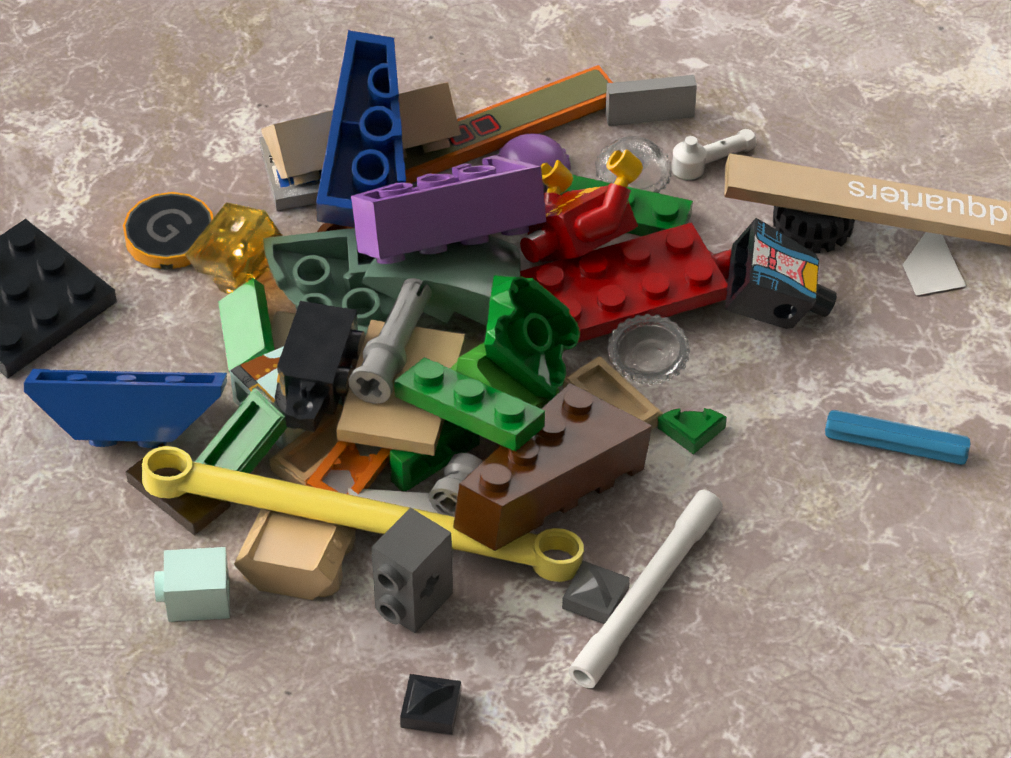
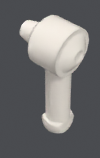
[671,129,757,180]

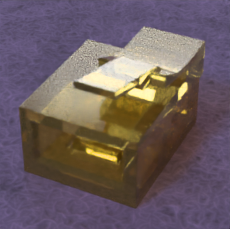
[185,202,283,294]

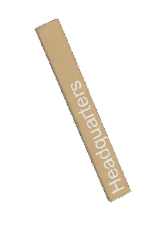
[724,153,1011,246]

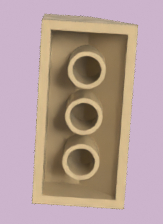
[261,82,461,185]

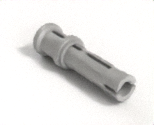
[349,278,432,404]

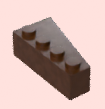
[453,383,652,551]

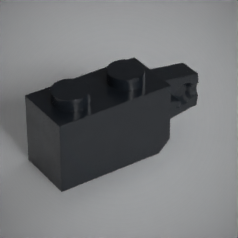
[277,301,365,432]

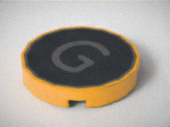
[123,192,215,269]

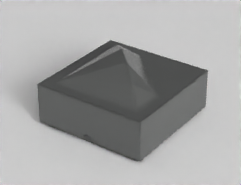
[562,561,630,624]

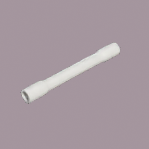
[568,490,723,688]

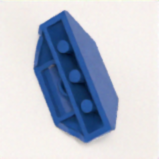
[24,369,227,448]

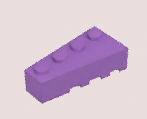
[351,155,546,264]

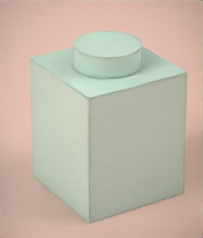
[154,547,230,622]

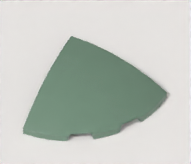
[263,228,396,337]
[361,235,521,326]

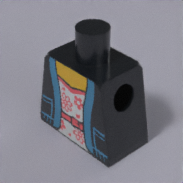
[725,218,837,329]

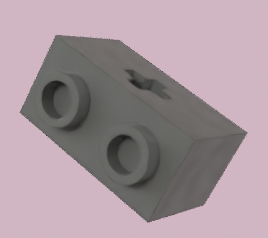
[371,507,453,633]

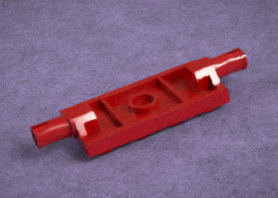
[520,222,731,343]

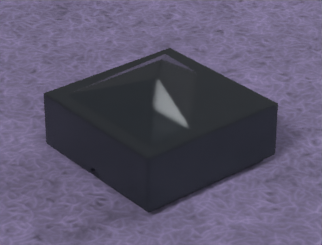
[400,674,462,735]

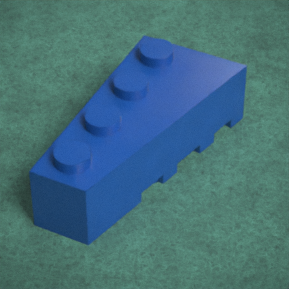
[316,30,406,228]

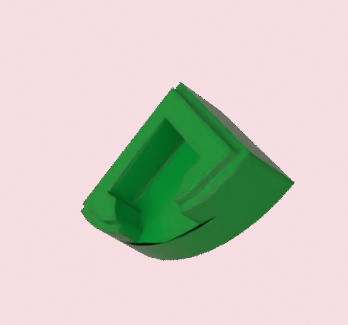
[657,408,727,455]

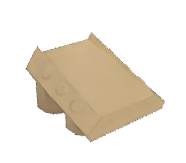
[234,508,356,600]

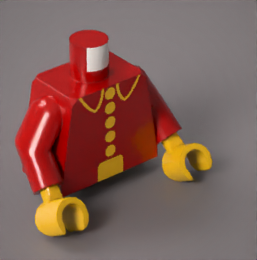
[520,150,643,263]

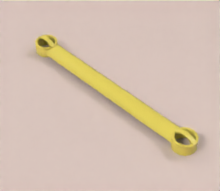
[142,446,584,582]

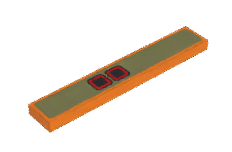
[404,65,613,183]

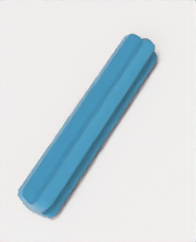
[825,410,971,465]

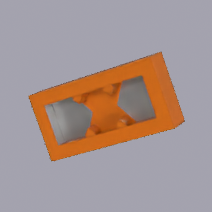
[306,440,392,494]

